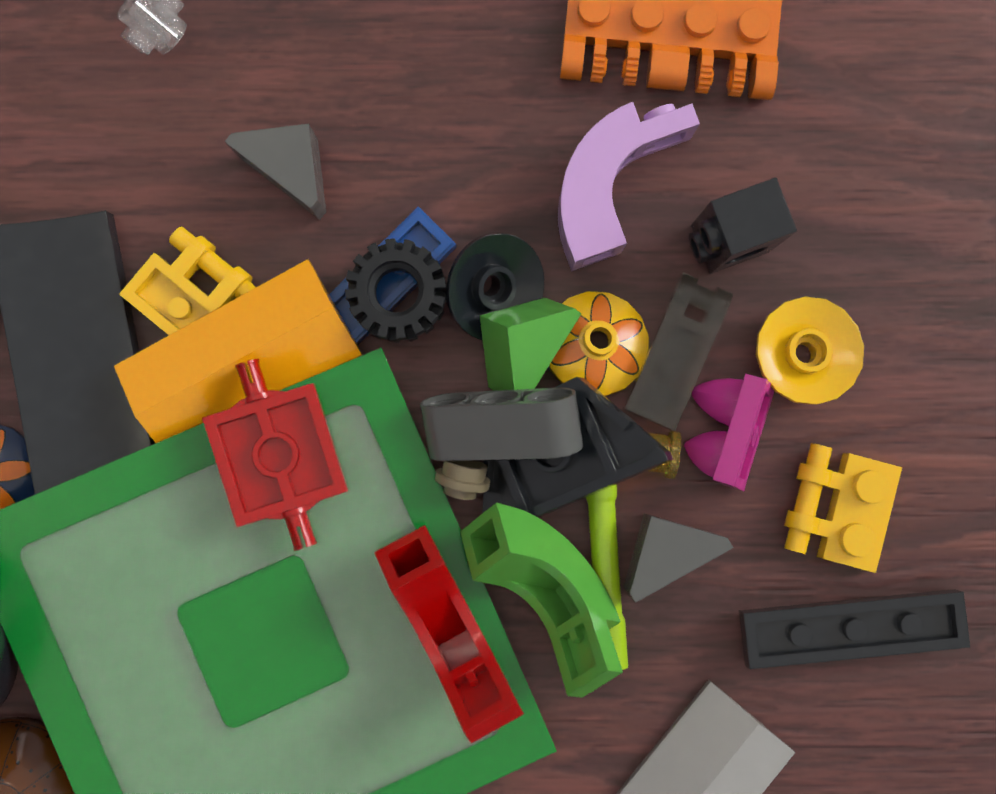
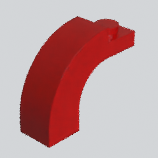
[374,525,524,744]

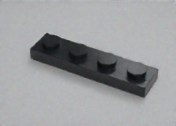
[739,589,970,669]

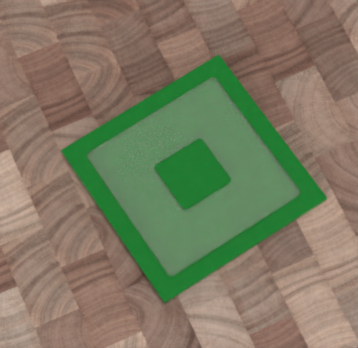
[0,348,557,794]

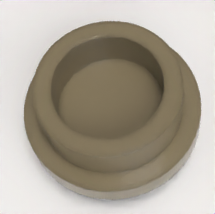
[434,460,491,500]

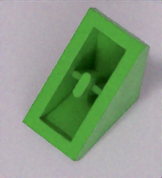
[480,298,581,391]

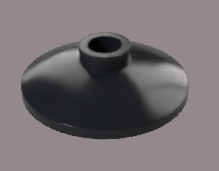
[446,233,545,340]

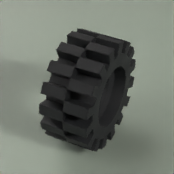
[345,238,447,343]

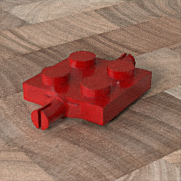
[202,359,349,551]

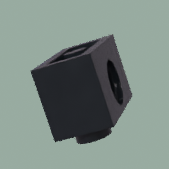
[689,177,797,274]

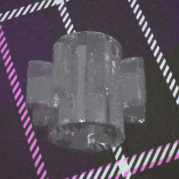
[117,0,187,55]

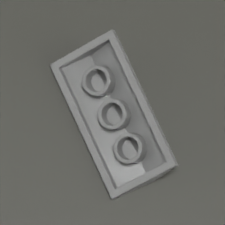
[616,680,795,794]

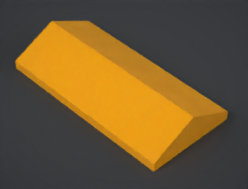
[114,259,363,443]

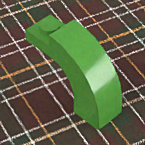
[460,503,623,697]

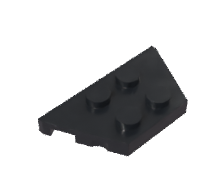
[482,377,673,518]

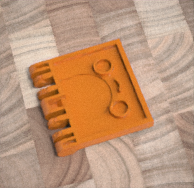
[560,0,782,100]

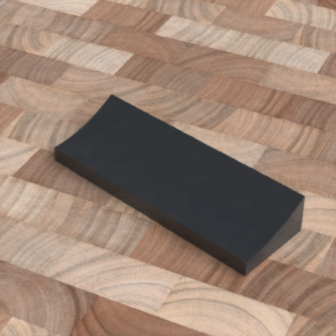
[0,210,155,494]

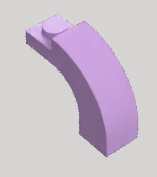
[558,102,700,271]

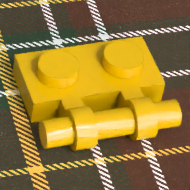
[119,226,256,335]
[784,443,902,573]

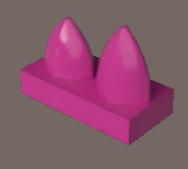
[684,374,775,491]

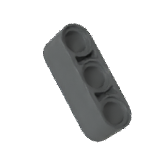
[420,388,583,461]

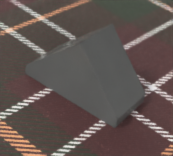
[224,123,326,220]
[624,513,733,603]

